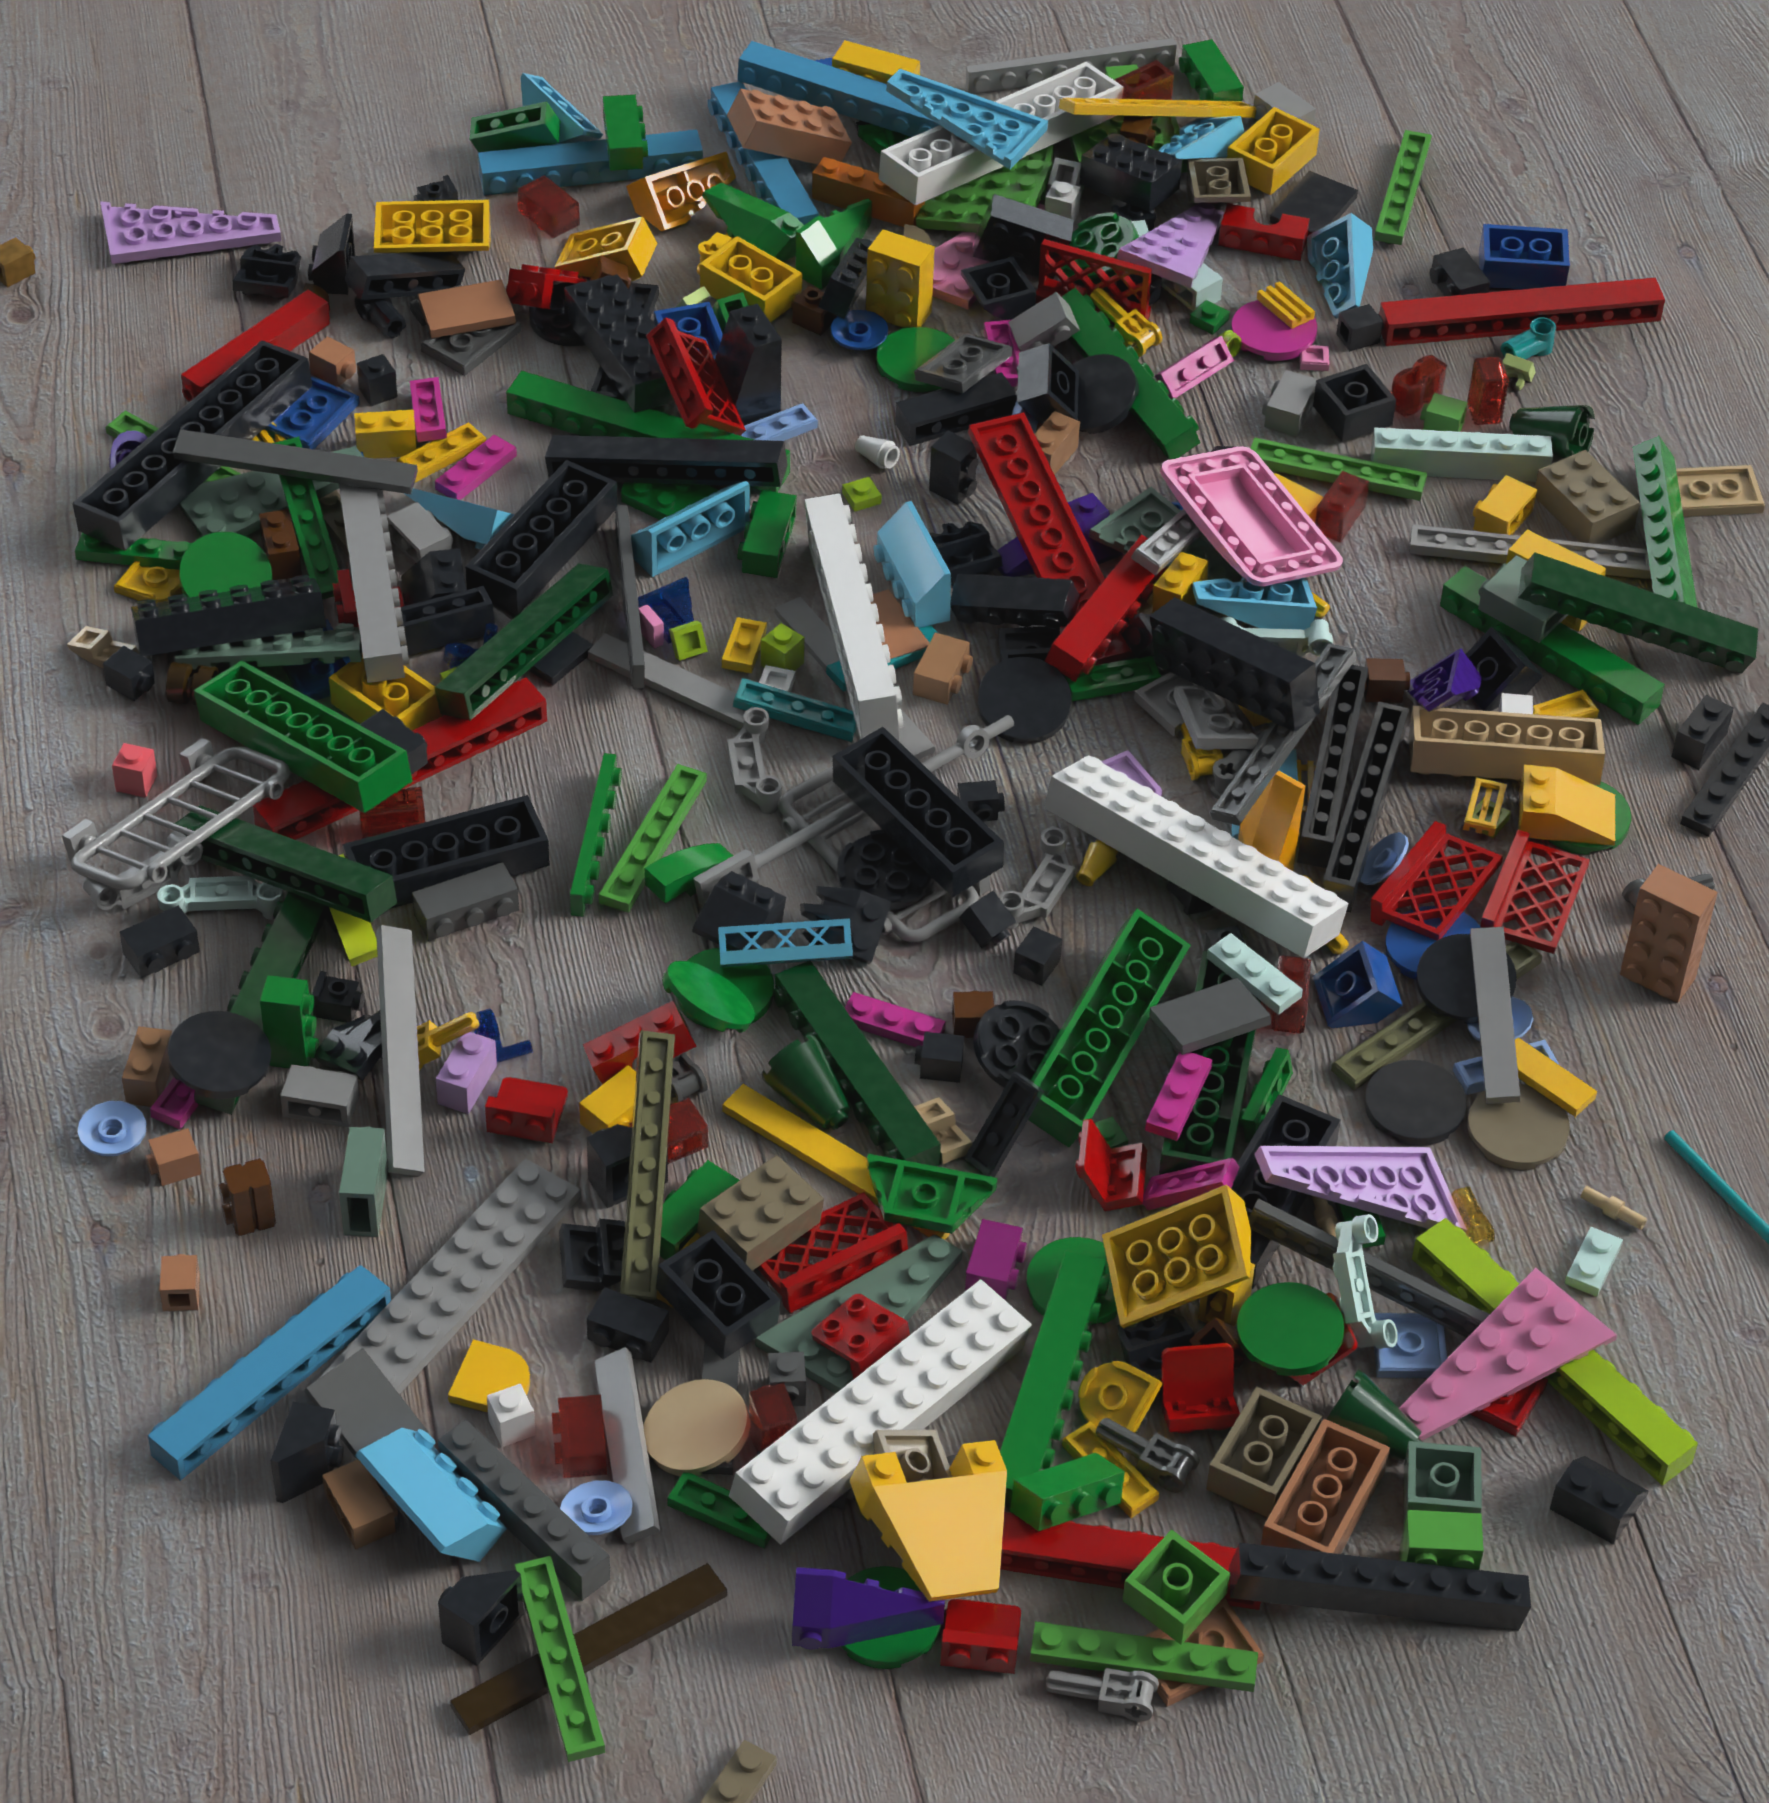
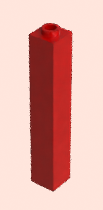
[181,290,330,402]

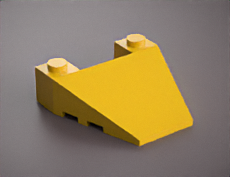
[849,1440,1007,1602]

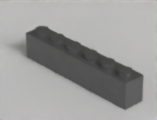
[438,1419,610,1601]

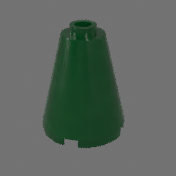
[1509,405,1595,459]
[761,1035,850,1130]
[1327,1369,1424,1462]

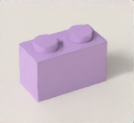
[436,1032,497,1114]

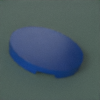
[1386,906,1481,980]

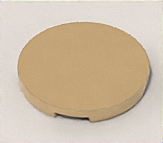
[644,1379,750,1476]

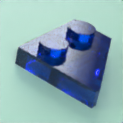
[638,577,694,644]

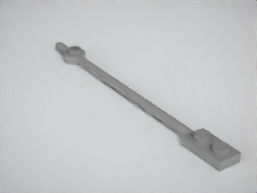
[693,715,1014,906]

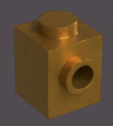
[0,237,36,288]

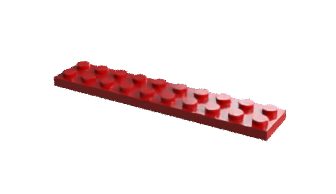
[968,412,1135,666]

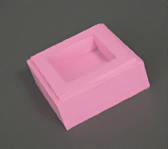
[1299,345,1329,371]
[639,605,664,649]

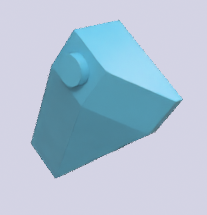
[1158,116,1245,159]
[1307,213,1373,318]
[404,488,515,549]
[1192,577,1317,630]

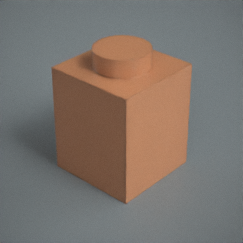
[309,336,356,387]
[145,1128,201,1186]
[159,1254,200,1311]

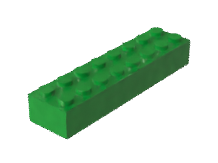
[193,660,413,813]
[1028,908,1191,1147]

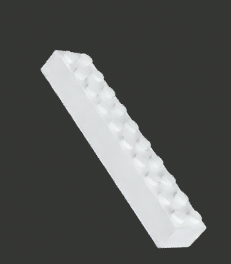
[879,62,1123,205]
[805,494,904,741]
[1044,755,1348,958]
[729,1279,1032,1545]

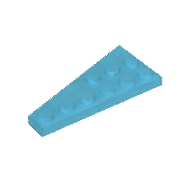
[886,69,1048,170]

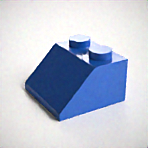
[1313,941,1403,1028]

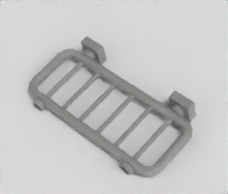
[62,738,291,890]
[780,766,990,942]

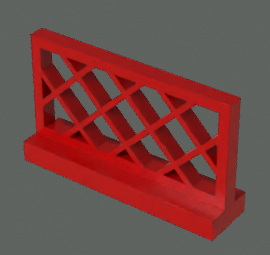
[1036,239,1152,325]
[646,317,746,436]
[1371,821,1503,941]
[1480,830,1590,954]
[757,1192,908,1313]

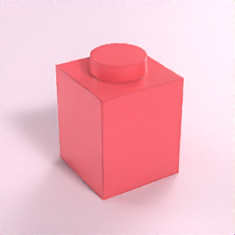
[112,743,158,798]

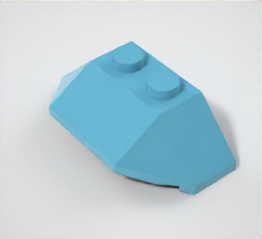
[520,73,603,145]

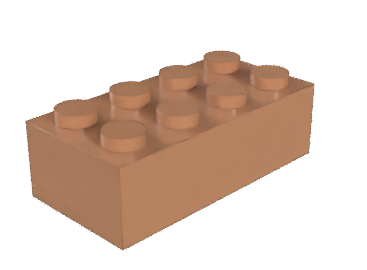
[727,88,852,164]
[1619,864,1718,1003]
[1261,1419,1390,1554]

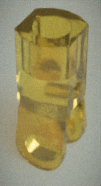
[1451,1186,1495,1245]

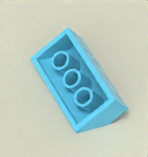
[631,481,750,577]
[873,501,951,628]
[355,1428,507,1562]

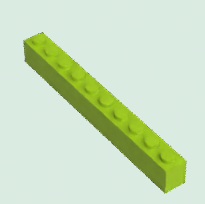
[1412,1218,1698,1486]

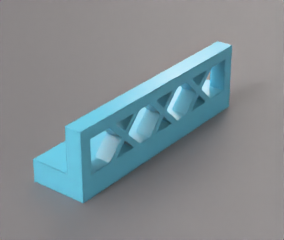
[718,918,853,967]

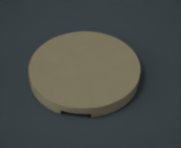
[1467,1084,1570,1170]

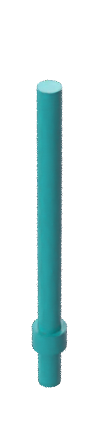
[1664,1130,1769,1245]

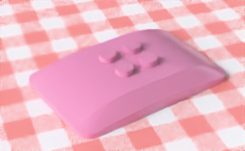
[1160,447,1343,586]

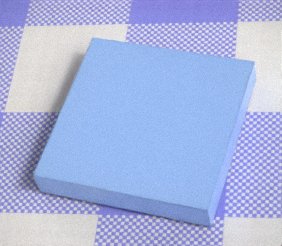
[1374,1313,1447,1378]

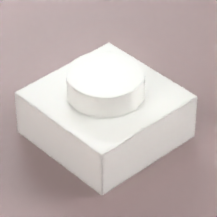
[759,665,795,692]

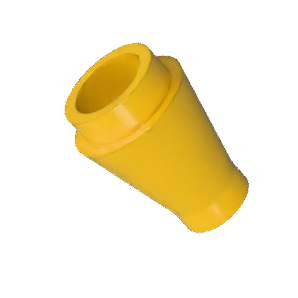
[1076,839,1118,886]

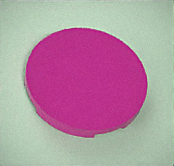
[1231,298,1317,361]

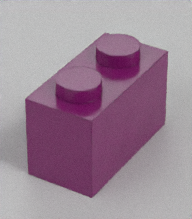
[965,1219,1027,1301]

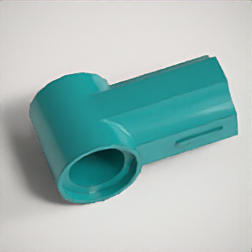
[1501,317,1556,359]

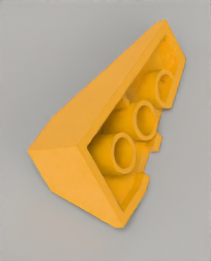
[626,151,736,231]
[1238,771,1306,871]

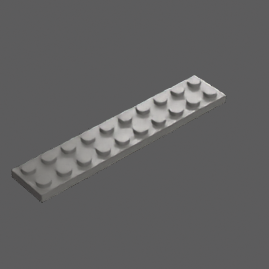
[317,1158,581,1394]

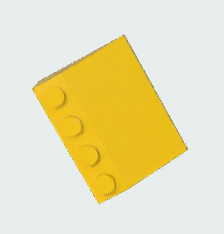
[374,200,491,253]
[1102,1184,1251,1328]

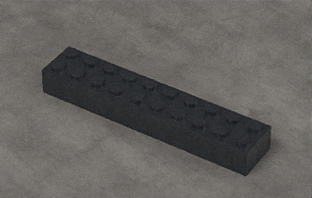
[72,340,313,551]

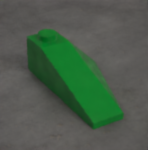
[702,183,804,262]
[796,199,872,290]

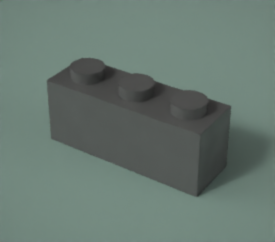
[412,862,519,941]

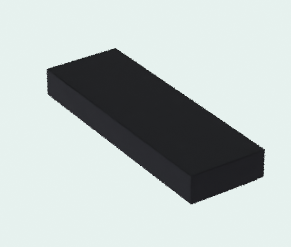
[964,1072,1044,1177]

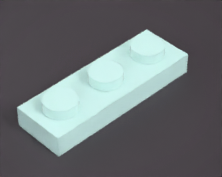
[1207,933,1303,1015]

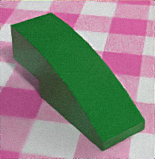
[644,843,734,904]

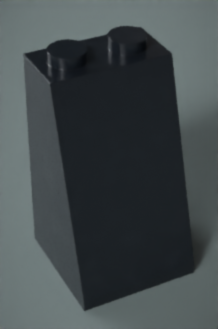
[715,303,782,432]

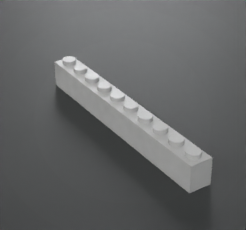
[339,484,409,683]

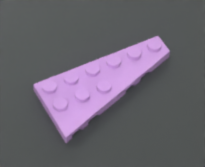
[100,202,281,264]
[1117,202,1224,288]
[1254,1146,1467,1232]

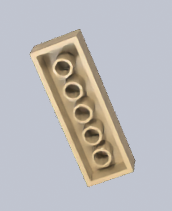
[1409,706,1605,785]

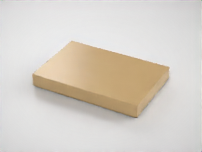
[1676,465,1765,517]

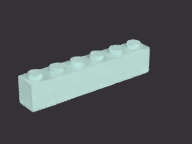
[1370,427,1553,482]

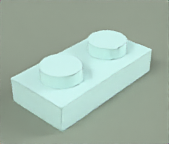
[1565,1227,1623,1297]

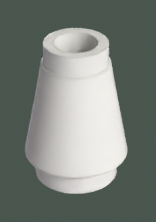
[855,435,900,469]

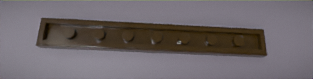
[450,1563,727,1735]

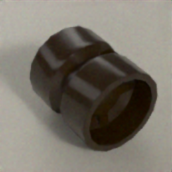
[166,662,219,705]

